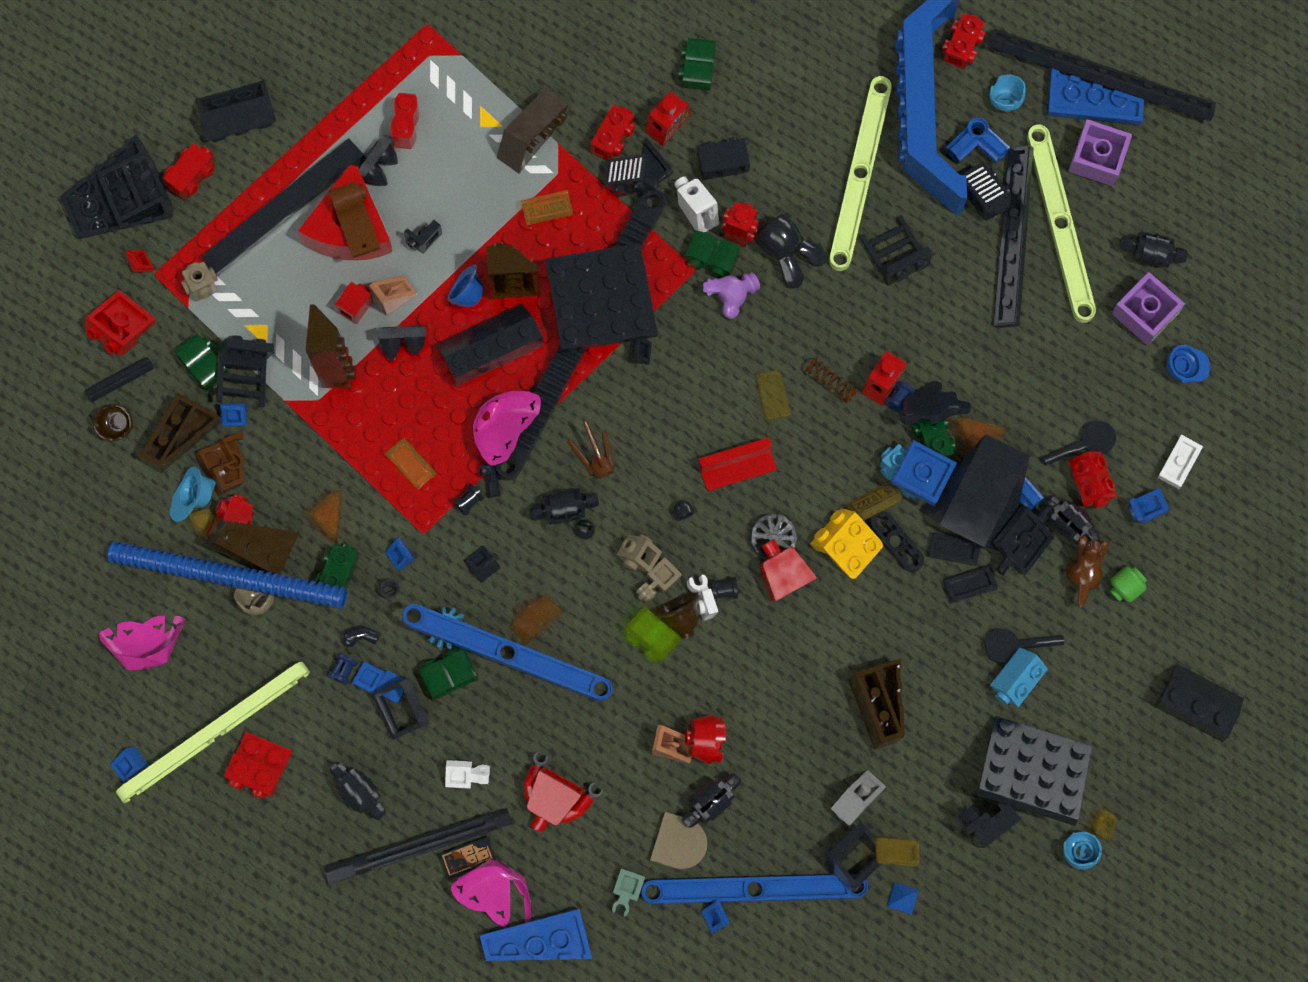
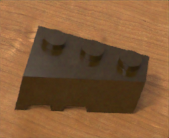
[497,88,568,174]
[140,393,221,473]
[205,521,300,575]
[848,658,905,750]

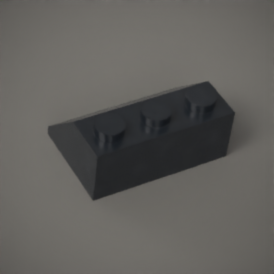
[196,80,277,141]
[1155,664,1244,742]

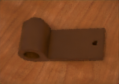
[329,182,381,259]

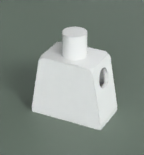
[674,177,719,232]

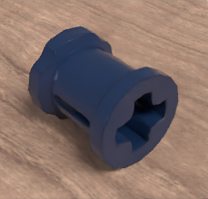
[885,381,915,413]
[327,653,358,685]

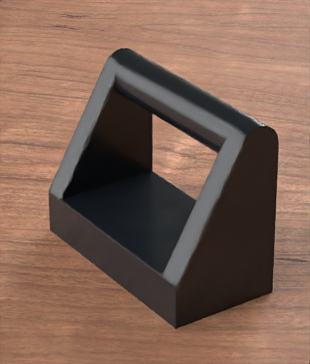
[372,677,430,740]
[824,822,889,891]

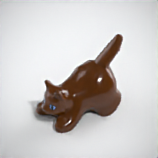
[1066,535,1109,608]

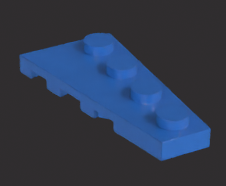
[1047,69,1144,125]
[480,909,592,961]

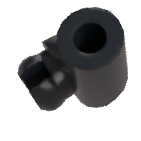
[478,463,501,498]
[342,625,381,647]

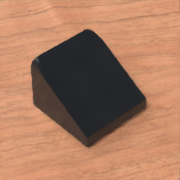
[463,546,500,583]

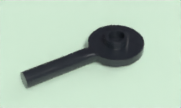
[1042,421,1116,466]
[985,629,1064,664]

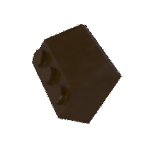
[486,243,539,299]

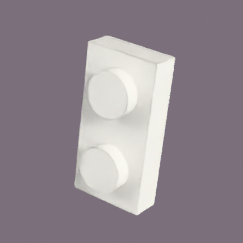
[1158,435,1203,489]

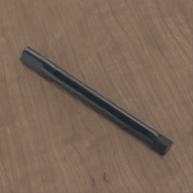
[324,808,512,885]

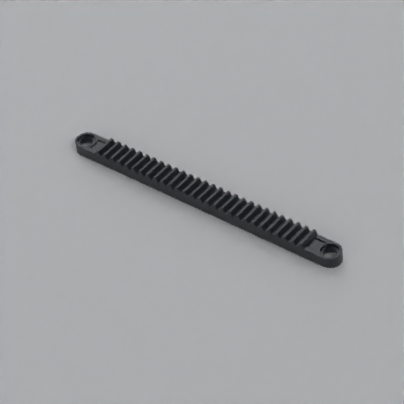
[496,189,665,481]

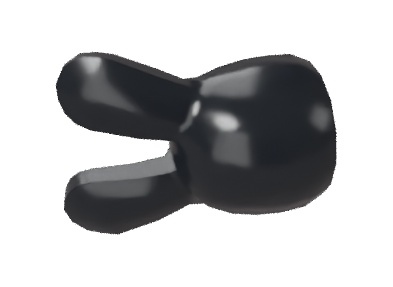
[755,213,827,289]

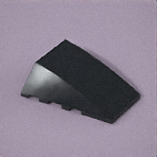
[60,134,173,239]
[920,434,1030,552]

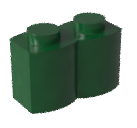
[678,38,716,91]
[685,230,740,279]
[174,334,229,392]
[419,648,478,701]

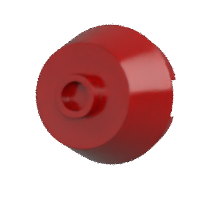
[685,714,726,764]

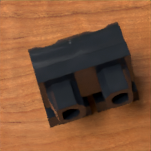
[958,802,1021,848]

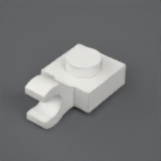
[687,575,718,621]
[445,760,490,788]

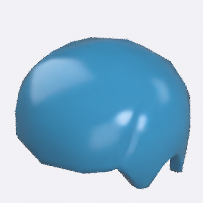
[989,74,1026,112]
[1063,831,1102,870]

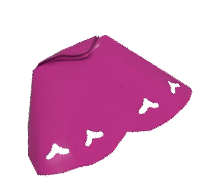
[473,391,541,465]
[98,616,185,671]
[451,859,531,928]

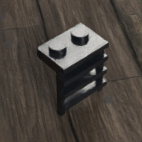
[860,215,933,286]
[215,335,274,408]

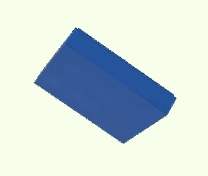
[891,440,957,506]

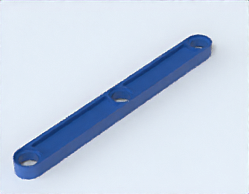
[402,604,612,701]
[641,874,868,905]

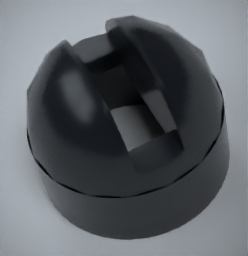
[673,500,695,521]
[575,519,595,540]
[380,579,400,599]

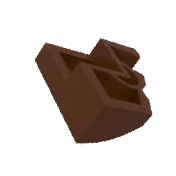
[195,432,245,497]

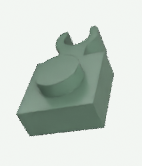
[612,869,645,917]

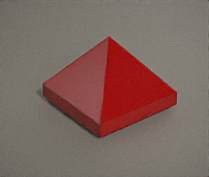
[125,250,155,272]

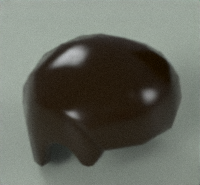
[93,404,134,441]

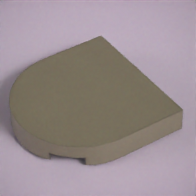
[650,812,707,870]

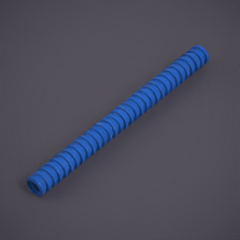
[107,541,347,609]

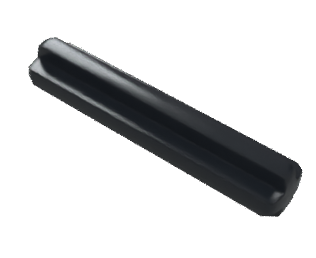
[85,357,154,402]

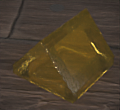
[189,509,214,538]

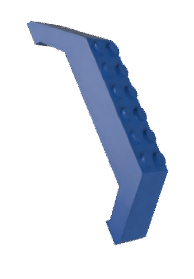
[895,0,967,215]

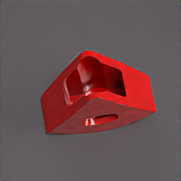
[298,165,392,261]

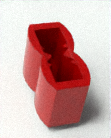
[391,93,419,149]

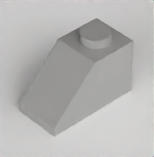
[831,770,886,826]

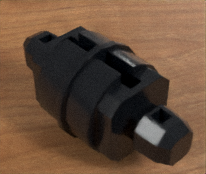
[1120,232,1188,268]
[530,488,599,525]
[1043,495,1101,544]
[330,762,386,820]
[681,773,741,828]

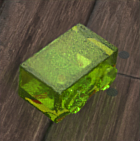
[624,607,682,665]

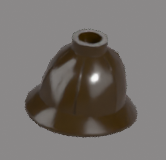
[653,592,701,639]

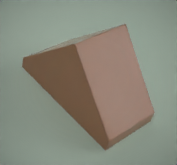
[369,276,417,315]
[652,725,691,763]

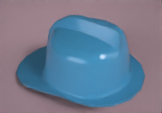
[170,467,216,522]

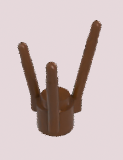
[567,420,615,479]

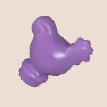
[702,272,760,319]

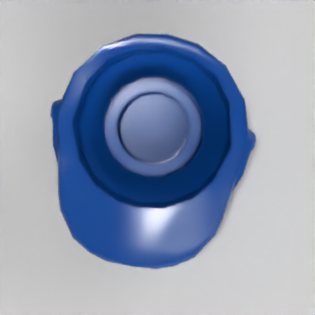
[448,265,483,308]
[1166,344,1210,383]

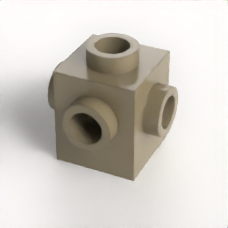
[181,262,218,302]
[616,534,662,573]

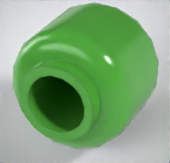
[1110,566,1147,603]

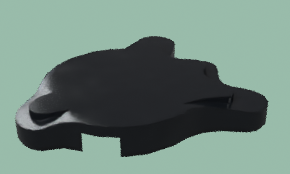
[899,381,971,425]

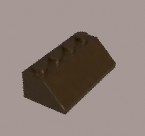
[305,304,357,389]

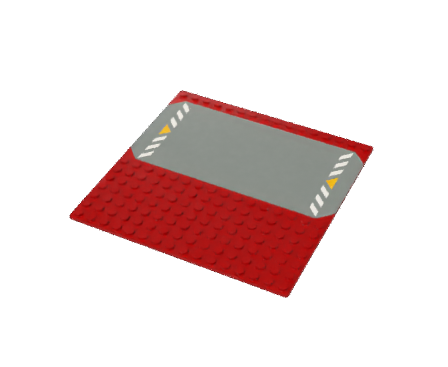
[155,25,695,534]

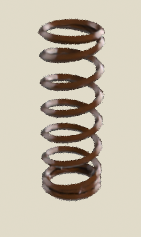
[805,357,858,403]

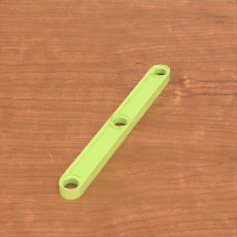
[829,76,891,271]
[1027,125,1096,323]
[116,662,310,803]

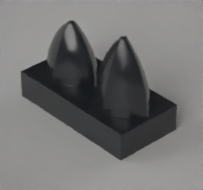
[357,135,398,186]
[376,325,427,362]

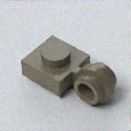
[636,558,682,603]

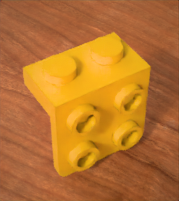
[810,508,883,579]

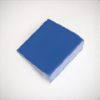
[110,746,149,784]

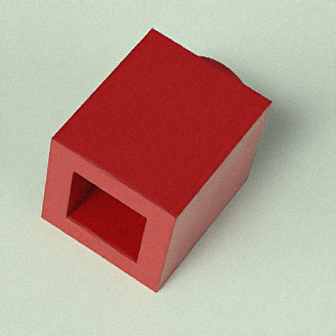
[335,281,373,324]

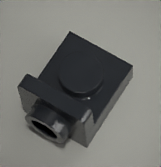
[404,220,442,254]

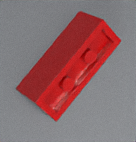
[698,437,777,491]

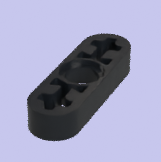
[870,511,924,572]

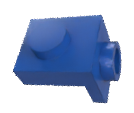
[1129,488,1171,523]

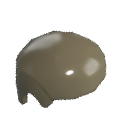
[234,586,275,615]

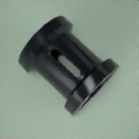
[452,483,484,516]
[711,577,738,601]

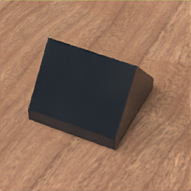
[628,339,652,365]

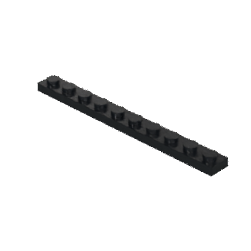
[987,28,1216,121]

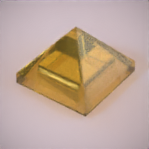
[1093,809,1118,842]

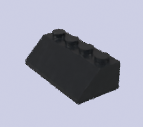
[435,304,544,387]

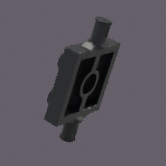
[993,505,1054,576]

